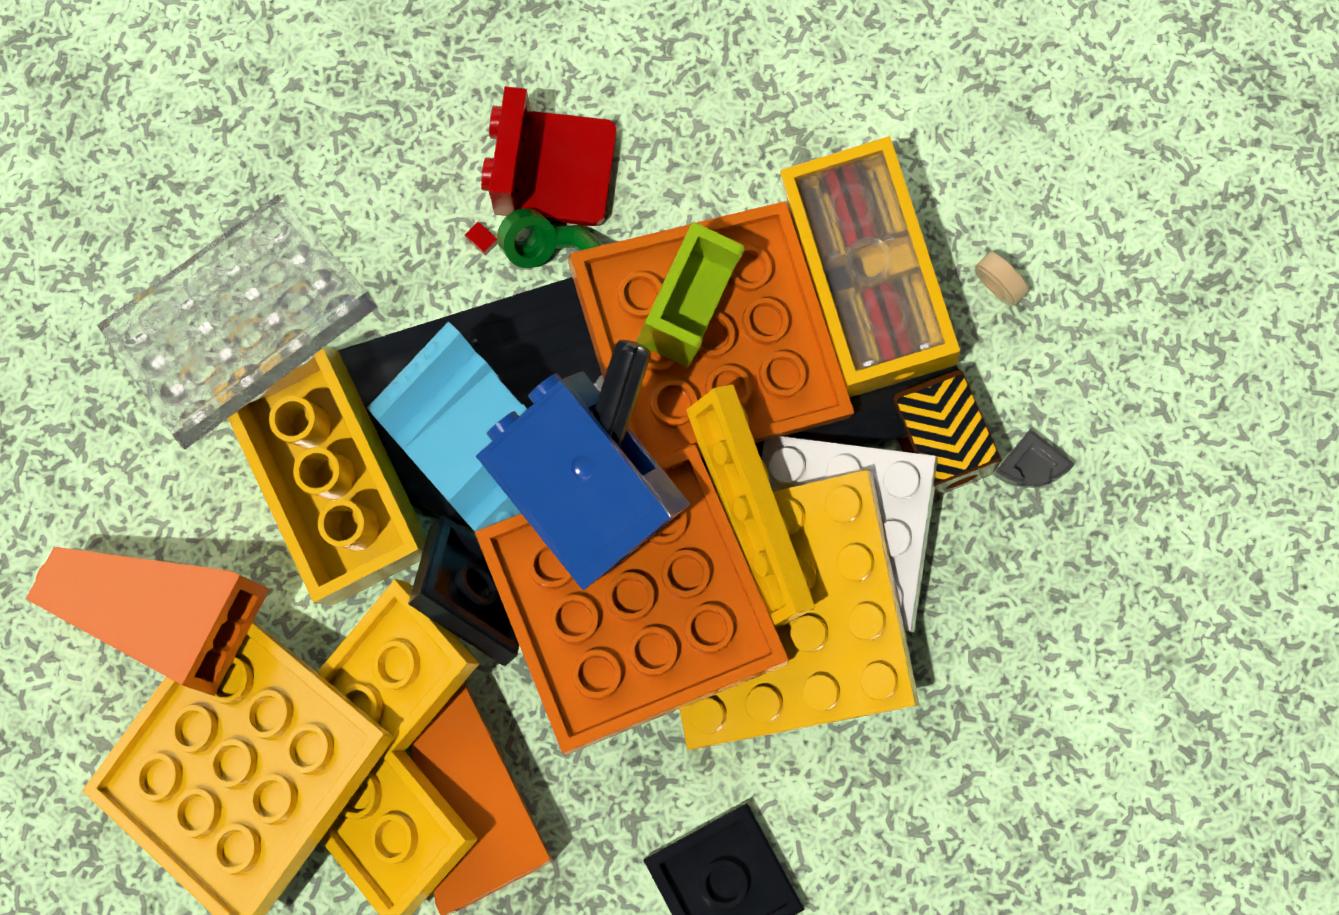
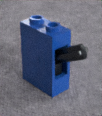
[476,339,690,590]

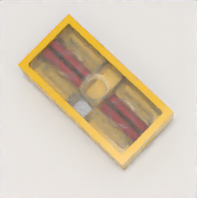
[780,136,960,398]

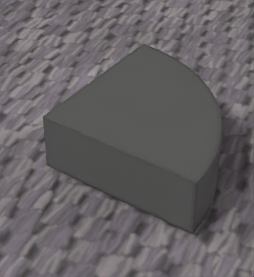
[993,429,1075,488]

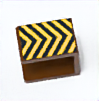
[893,370,1002,498]

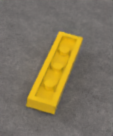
[686,384,815,627]

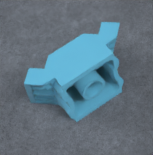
[367,322,527,532]

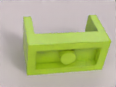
[636,221,745,368]

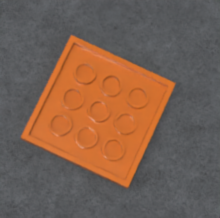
[568,201,854,460]
[475,445,789,756]

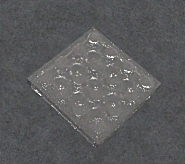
[97,194,378,450]

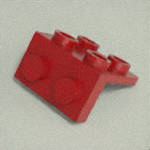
[481,86,617,226]

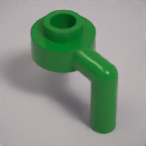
[497,208,602,268]

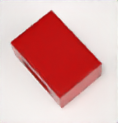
[464,222,498,256]

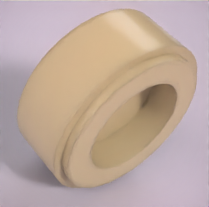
[975,251,1029,306]

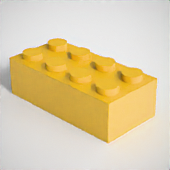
[216,340,427,605]

